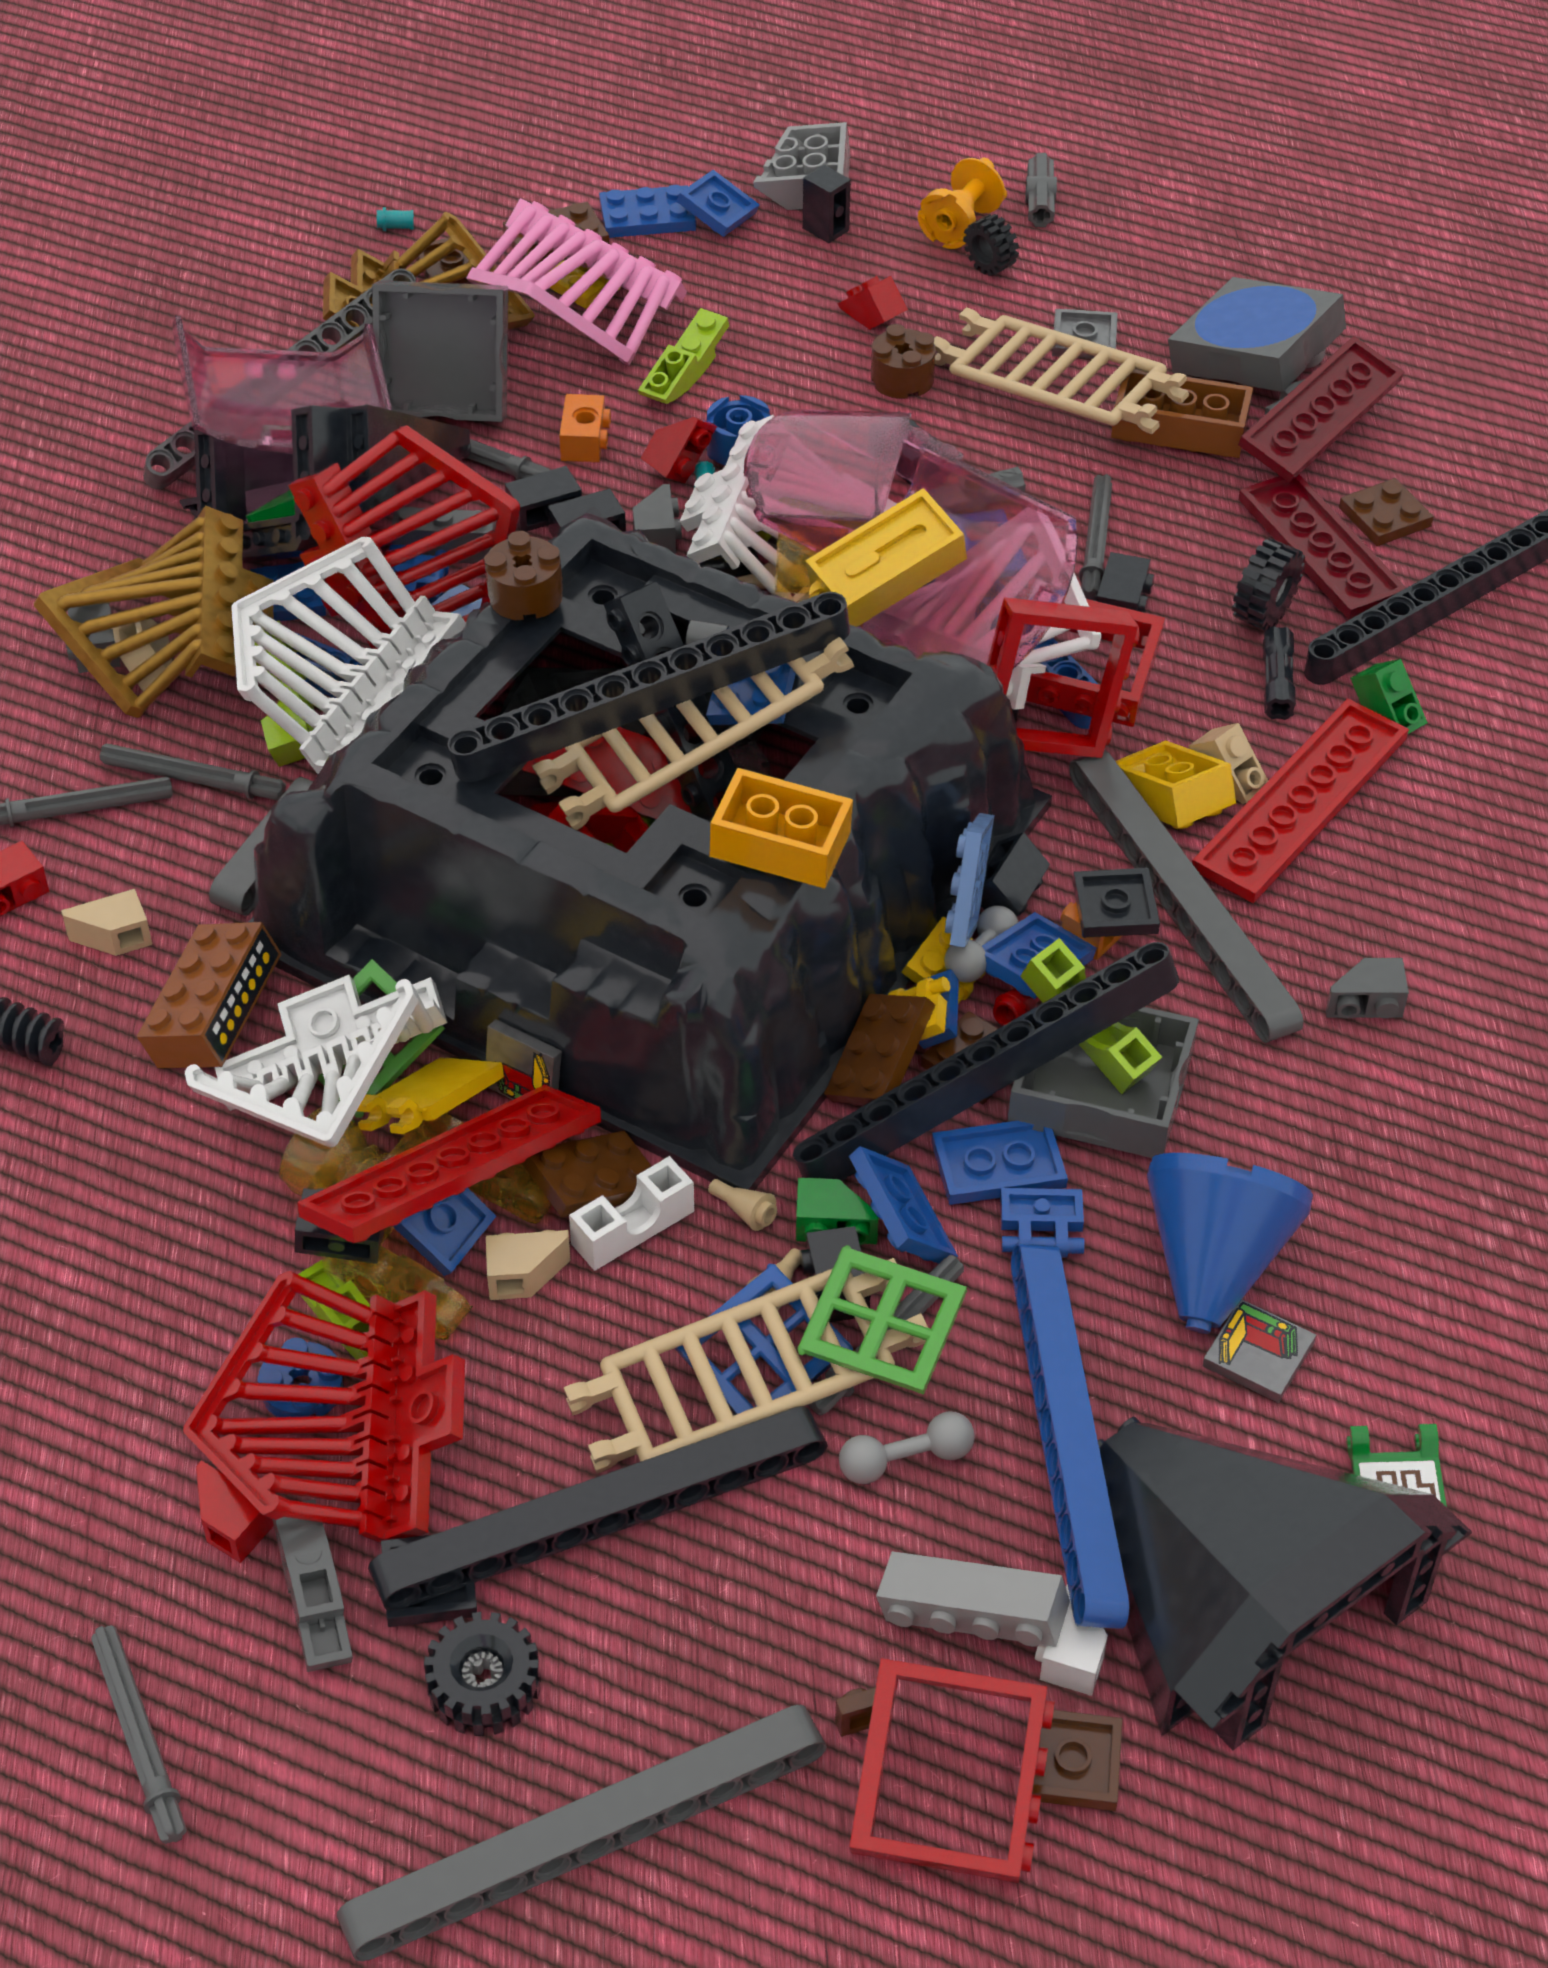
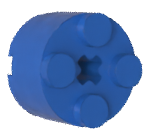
[706,395,771,465]

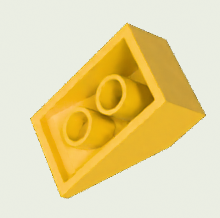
[1116,740,1236,829]

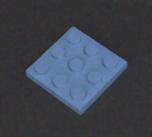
[945,813,994,947]

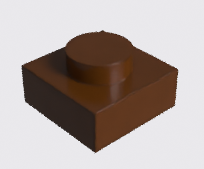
[835,1687,876,1737]

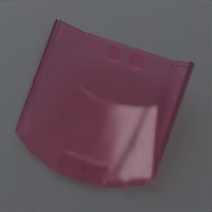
[173,315,392,454]
[857,443,1078,669]

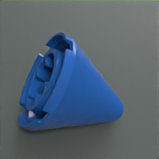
[1147,1153,1313,1334]

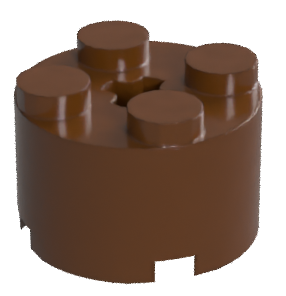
[871,324,936,399]
[484,531,563,620]

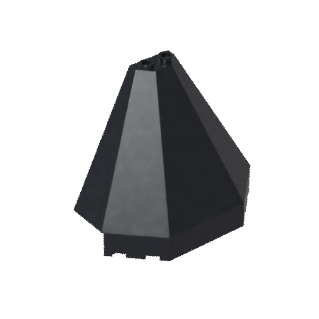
[179,404,471,563]
[1098,1417,1472,1750]

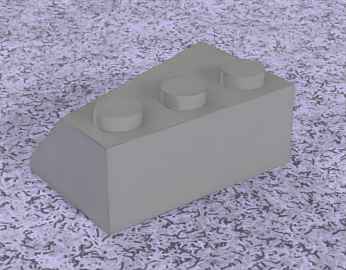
[753,122,851,210]

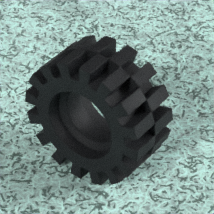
[963,214,1019,276]

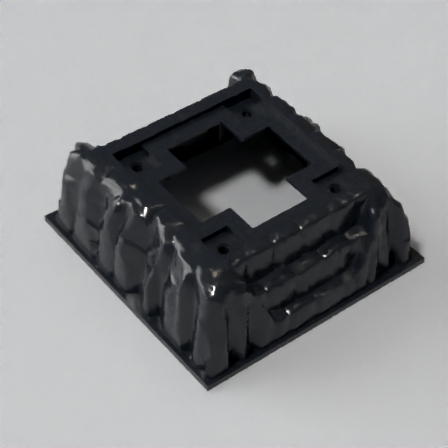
[248,513,1052,1191]

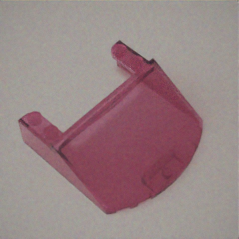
[743,409,963,591]

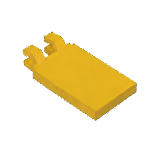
[357,1057,504,1134]

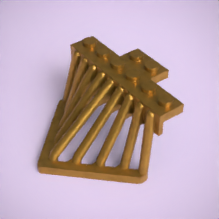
[323,212,535,385]
[34,505,274,718]

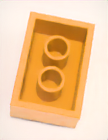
[709,768,853,889]

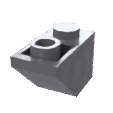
[632,484,682,553]
[1325,958,1409,1018]

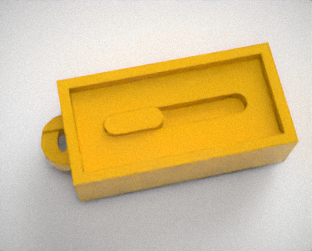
[805,488,967,627]

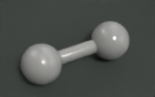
[944,906,1018,983]
[839,1411,975,1484]

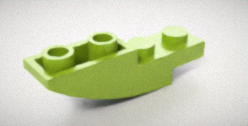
[638,308,729,404]

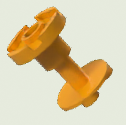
[917,157,1007,249]

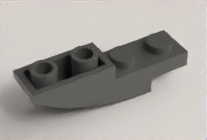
[273,1499,353,1672]

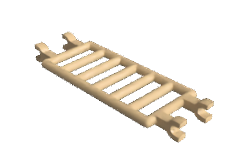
[934,307,1189,434]
[532,637,854,830]
[564,1258,928,1474]

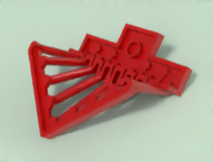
[288,425,520,649]
[183,1271,465,1543]

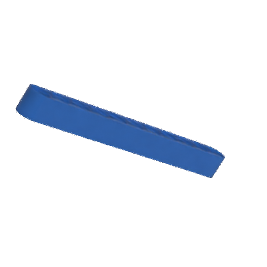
[1011,1243,1129,1629]

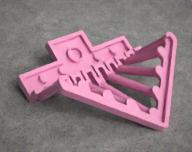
[467,198,687,366]

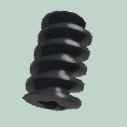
[0,997,64,1066]

